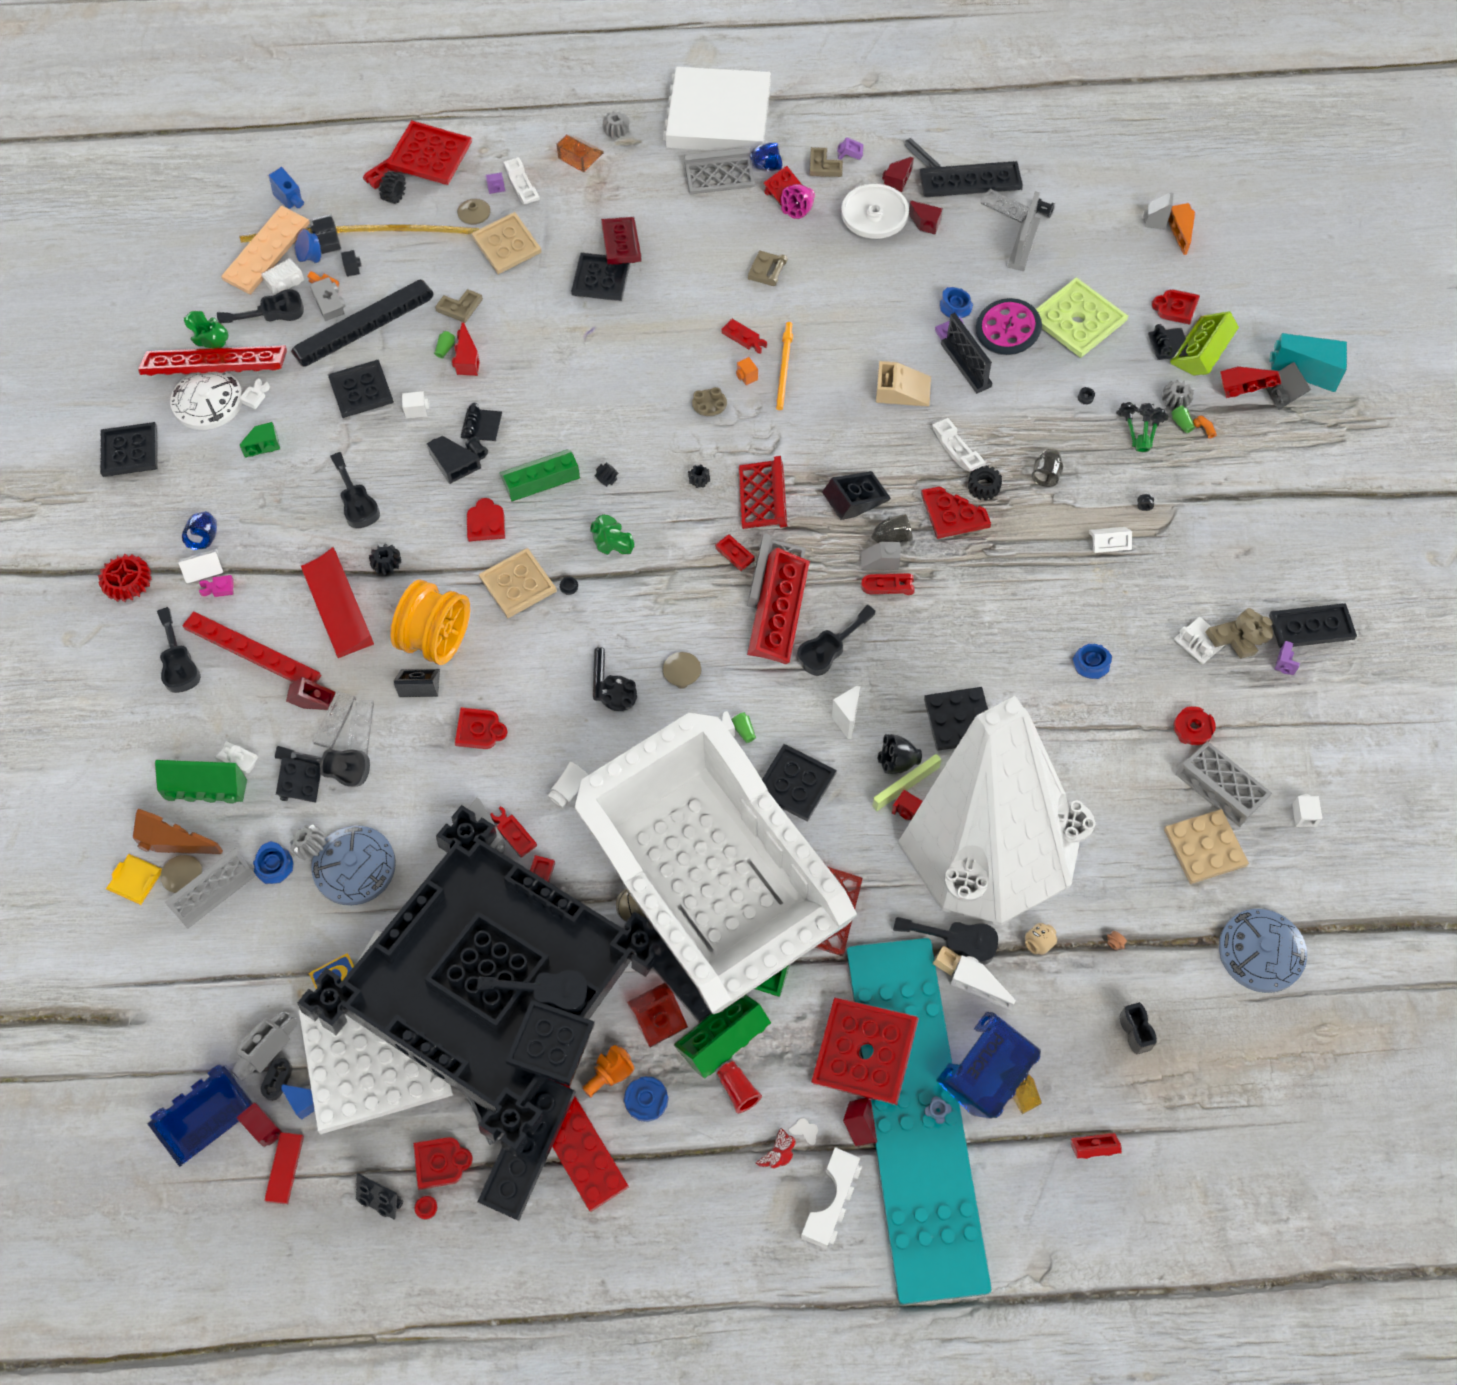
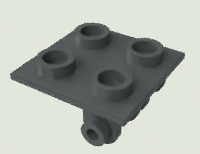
[1266,362,1311,410]

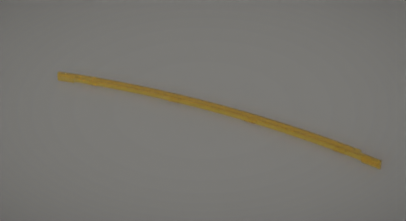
[239,225,479,243]

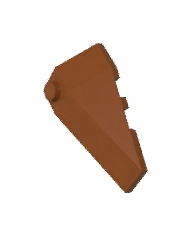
[133,808,223,854]

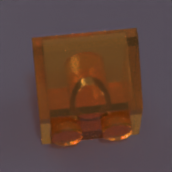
[556,134,604,173]

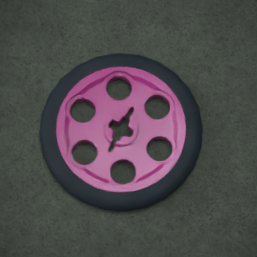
[975,298,1042,355]

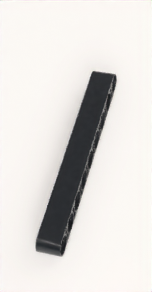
[291,279,434,367]

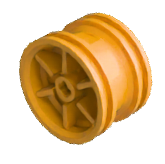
[390,579,470,665]

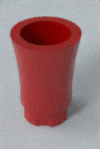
[717,1061,762,1114]

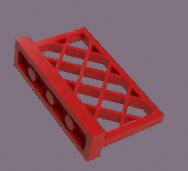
[739,456,788,529]

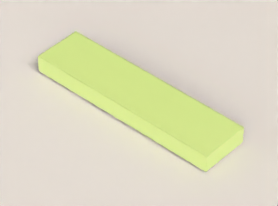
[872,754,941,811]

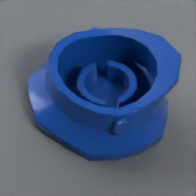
[295,229,321,263]
[940,287,973,318]
[1072,644,1112,679]
[253,841,294,884]

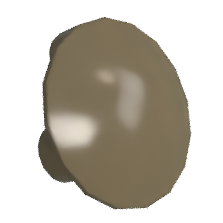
[692,387,727,416]
[663,652,702,689]
[161,855,202,893]

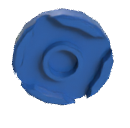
[624,1076,669,1122]

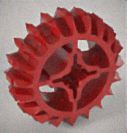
[98,554,152,602]

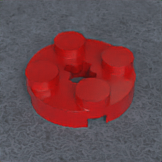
[1174,706,1216,745]

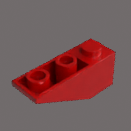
[452,322,480,376]
[1220,366,1281,398]

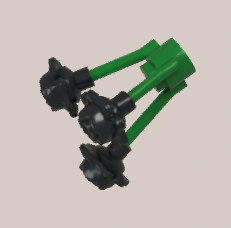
[1116,402,1168,452]

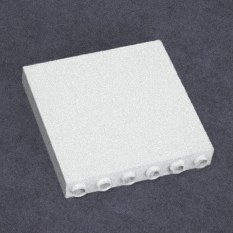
[663,67,771,153]

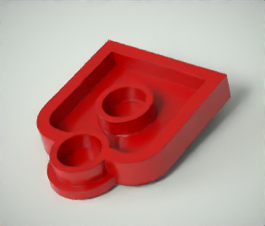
[1152,289,1200,325]
[467,498,505,542]
[455,707,508,749]
[413,1137,473,1190]

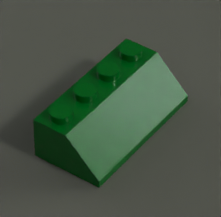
[499,449,580,502]
[155,760,247,804]
[674,995,771,1079]

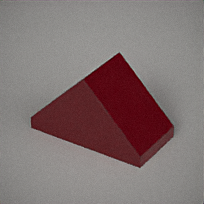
[843,1098,877,1147]

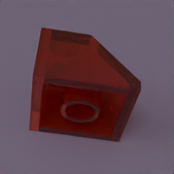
[627,982,688,1048]

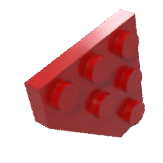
[921,486,991,539]

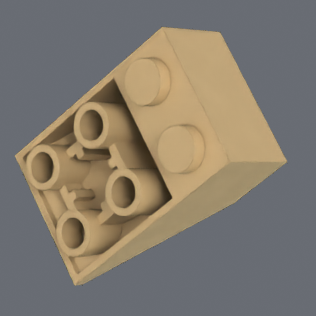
[876,361,931,406]

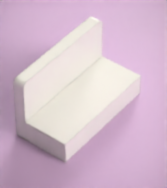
[1089,527,1132,553]
[178,548,223,583]

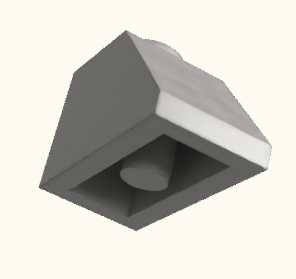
[1143,193,1174,230]
[861,542,900,570]

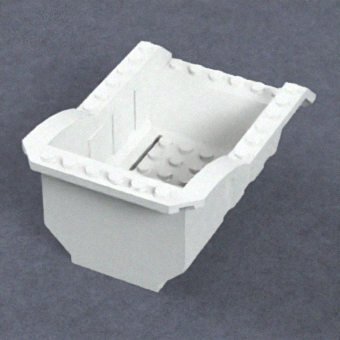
[575,713,857,1014]

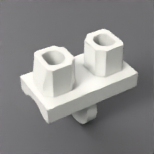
[215,741,258,774]

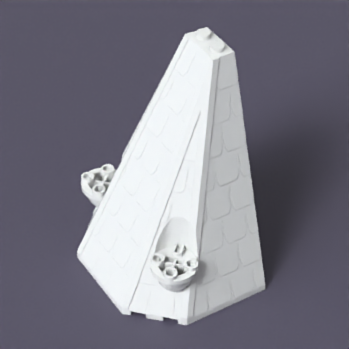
[898,696,1096,926]

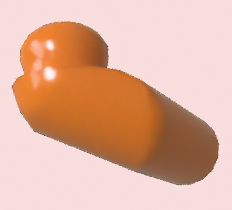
[1193,415,1217,439]

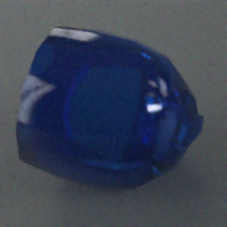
[750,142,783,171]
[182,511,217,550]

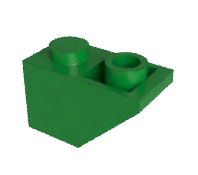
[240,422,281,458]

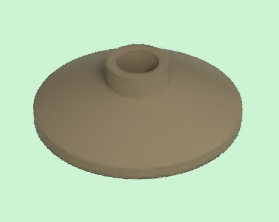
[457,199,491,225]

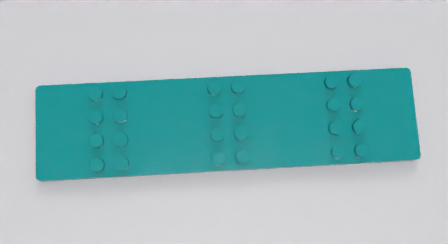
[847,938,992,1305]

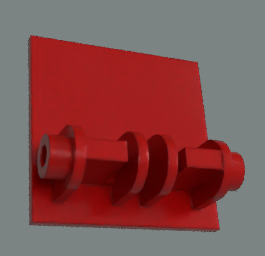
[763,166,802,206]

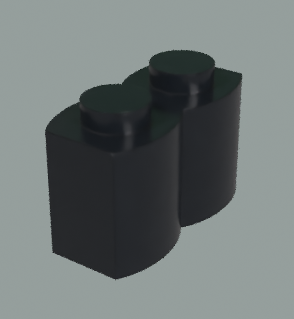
[310,214,341,254]
[1120,1002,1157,1055]

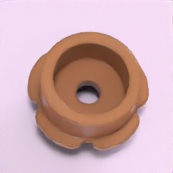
[1107,931,1127,950]

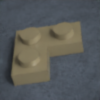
[810,147,843,177]
[435,289,483,323]
[1205,621,1259,659]

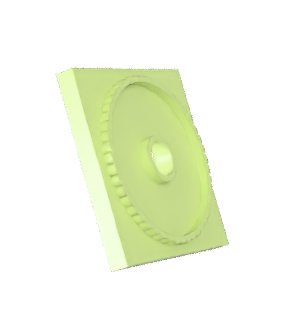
[1036,277,1128,358]

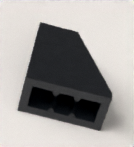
[426,435,481,484]

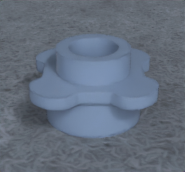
[925,1097,952,1124]

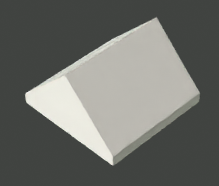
[832,686,861,739]

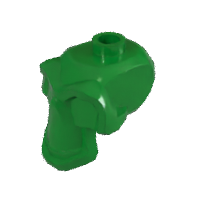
[184,311,229,348]
[590,514,635,555]

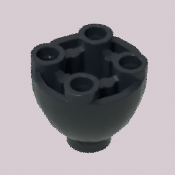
[877,734,922,774]

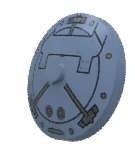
[311,826,396,906]
[1219,909,1307,993]

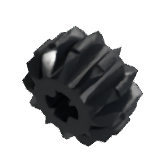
[369,543,402,576]

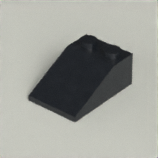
[822,471,891,520]

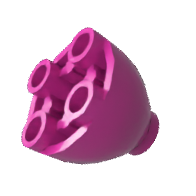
[781,184,815,219]

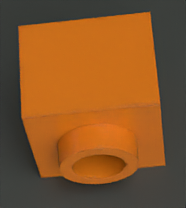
[736,357,758,386]

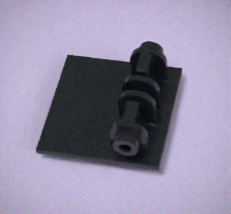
[1148,324,1189,360]
[460,402,502,441]
[275,757,321,803]
[356,1173,404,1220]

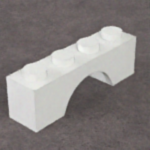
[801,1148,862,1249]

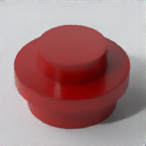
[414,1196,438,1220]

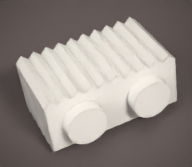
[261,258,304,295]

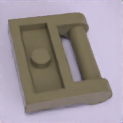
[748,250,788,286]

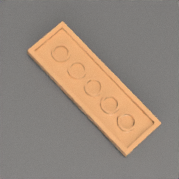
[221,206,310,295]

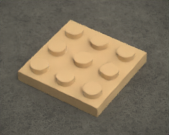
[472,212,542,274]
[479,548,557,619]
[1164,809,1249,884]

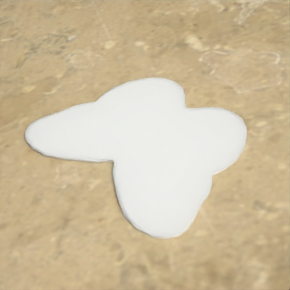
[789,1118,818,1145]

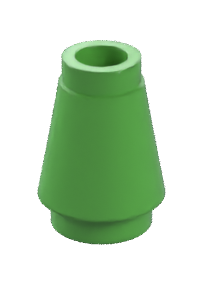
[434,331,455,359]
[1171,406,1195,434]
[731,712,756,743]

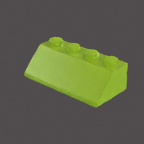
[1170,311,1239,376]

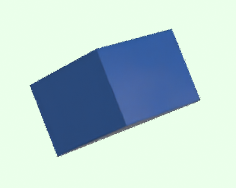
[281,1085,315,1120]

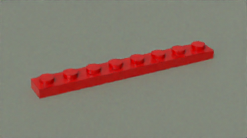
[182,611,321,683]

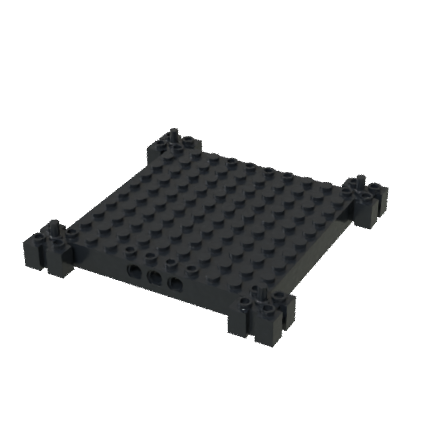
[297,805,668,1157]

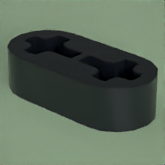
[260,1058,293,1101]

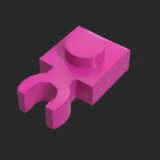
[199,575,234,597]

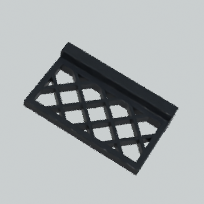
[941,313,992,394]

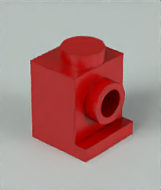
[892,790,923,820]

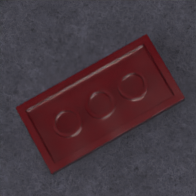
[601,217,642,265]

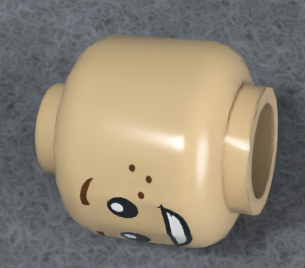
[1025,923,1057,955]

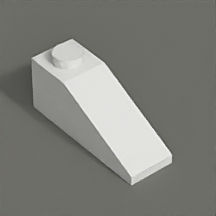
[951,956,1016,1010]

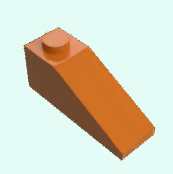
[1168,203,1195,255]

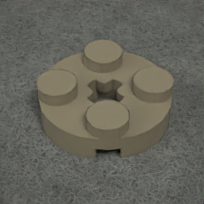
[1236,608,1273,645]

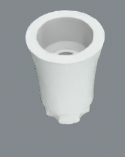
[547,762,588,808]

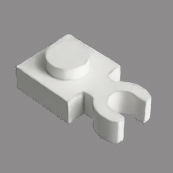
[239,378,270,409]

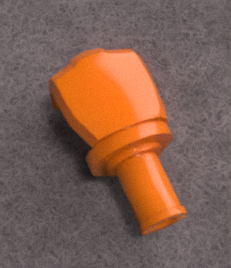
[581,1045,634,1098]

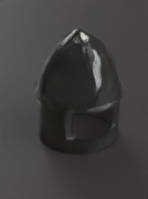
[1031,449,1064,487]
[871,514,913,544]

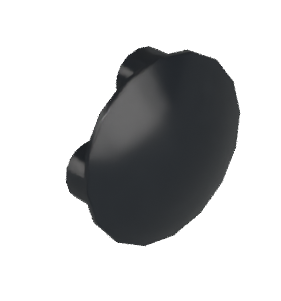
[599,675,637,711]

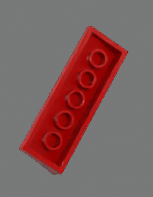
[301,546,374,658]
[747,548,810,665]

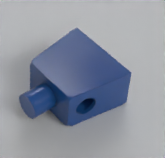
[268,167,304,209]

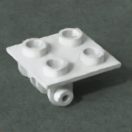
[1174,617,1225,665]

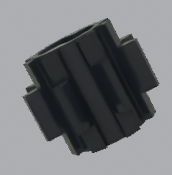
[594,462,619,487]
[688,464,710,488]

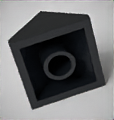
[394,669,440,697]

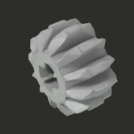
[602,111,630,138]
[1162,379,1194,409]
[290,824,327,860]

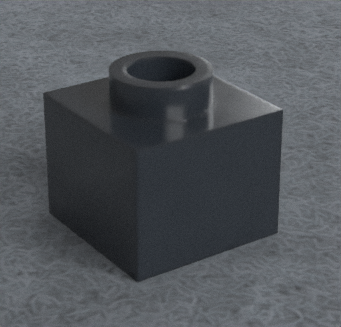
[341,250,362,277]

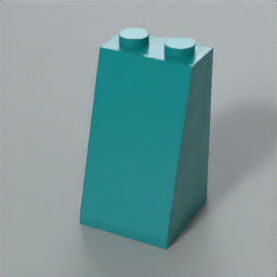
[1269,333,1347,392]

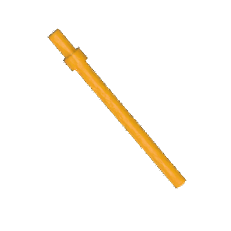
[776,322,793,410]

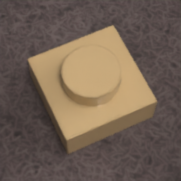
[933,945,961,975]

